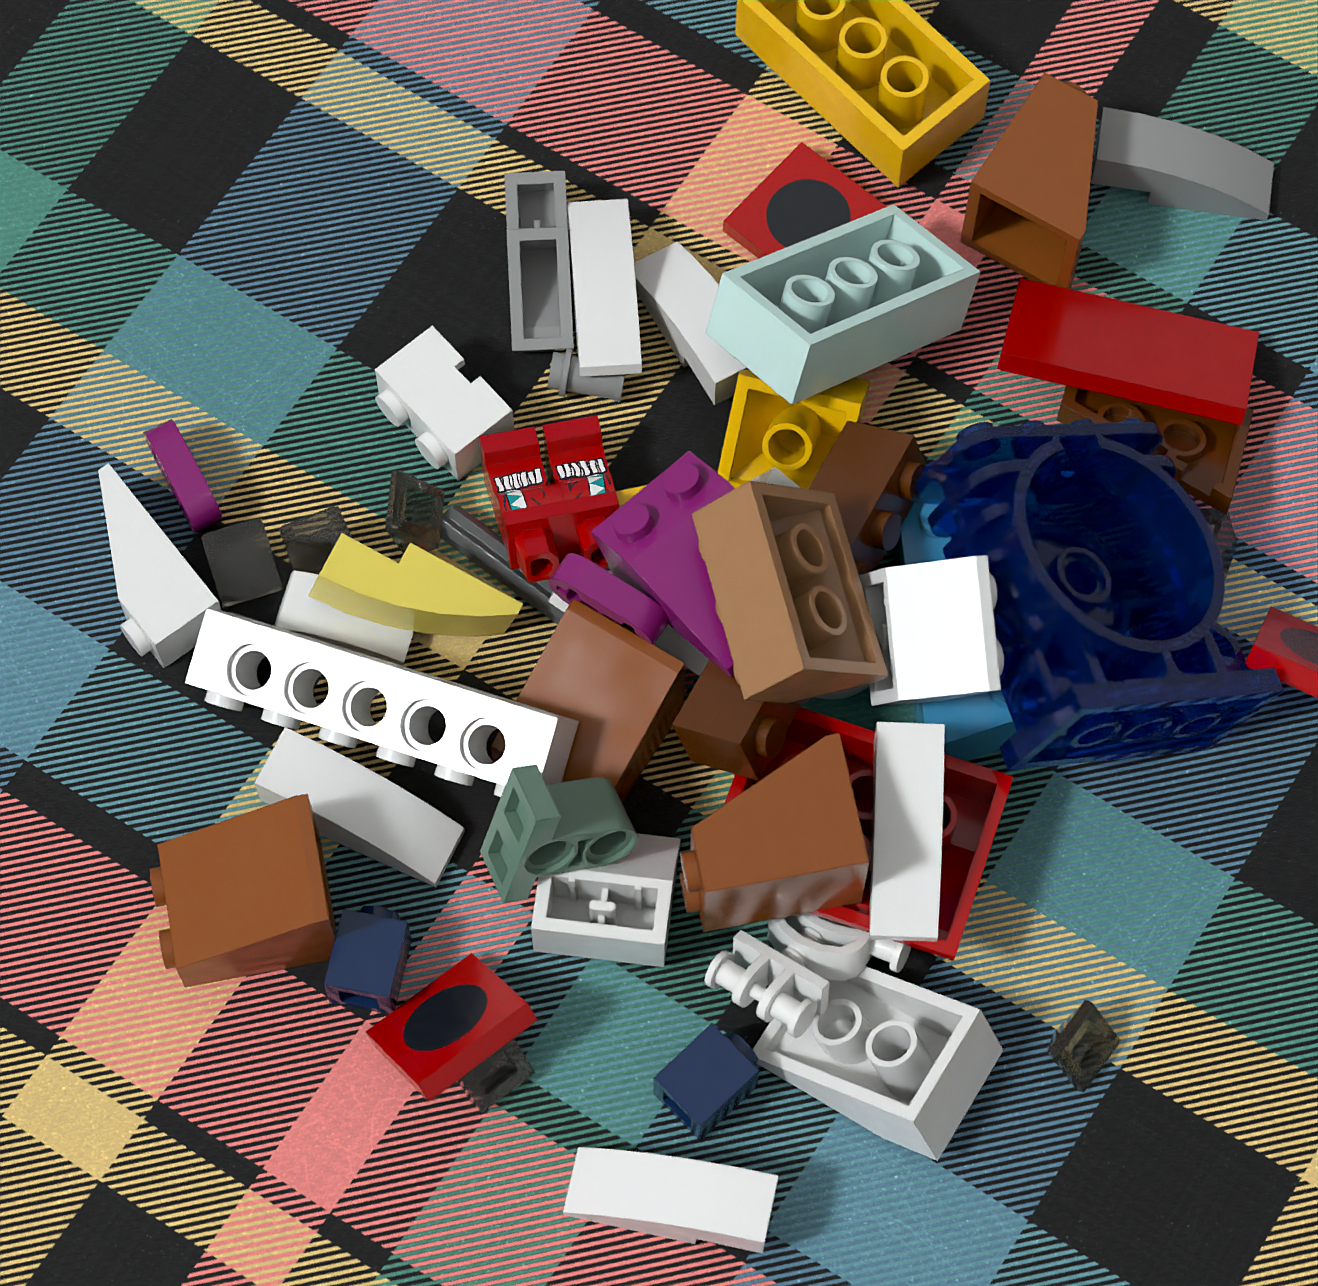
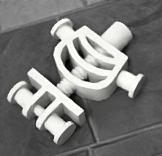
[705,912,911,1038]

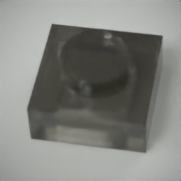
[458,1038,535,1113]

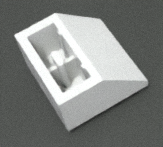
[859,555,1004,706]
[531,834,680,967]

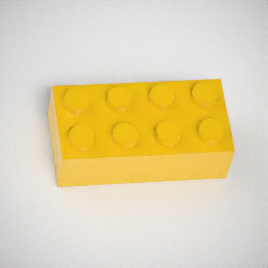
[735,0,991,187]

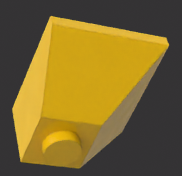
[718,370,871,489]

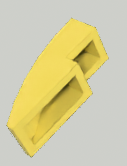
[308,533,523,636]

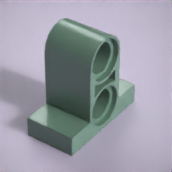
[480,764,638,904]

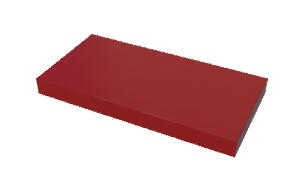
[997,278,1259,425]

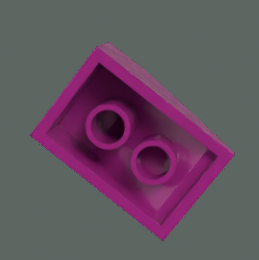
[591,451,735,678]

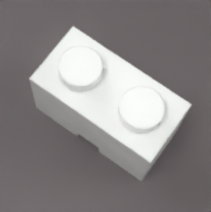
[375,326,514,481]

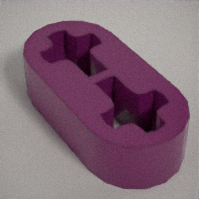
[143,419,223,533]
[548,553,669,645]

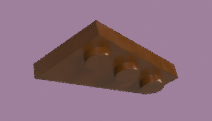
[1056,386,1254,515]

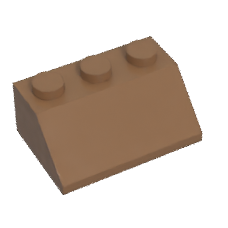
[692,481,888,703]

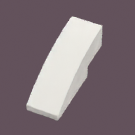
[567,199,642,377]
[634,242,749,405]
[869,722,945,942]
[255,727,465,887]
[563,1147,778,1254]

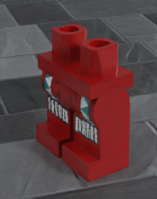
[479,415,620,583]

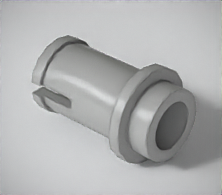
[547,348,625,402]

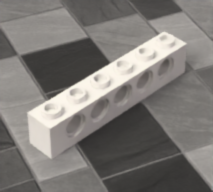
[185,608,579,797]

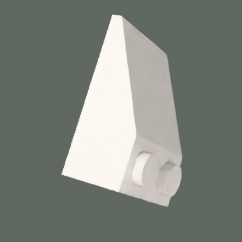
[753,966,1003,1161]

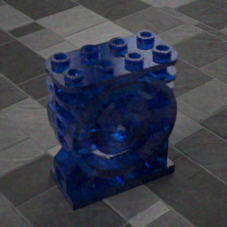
[915,418,1284,770]

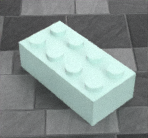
[706,204,981,405]

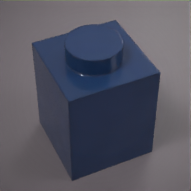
[324,905,412,1014]
[654,1023,759,1141]

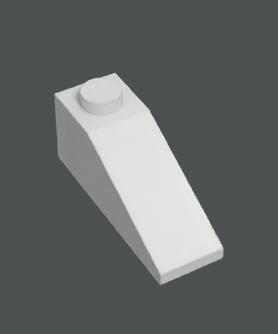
[98,463,222,668]

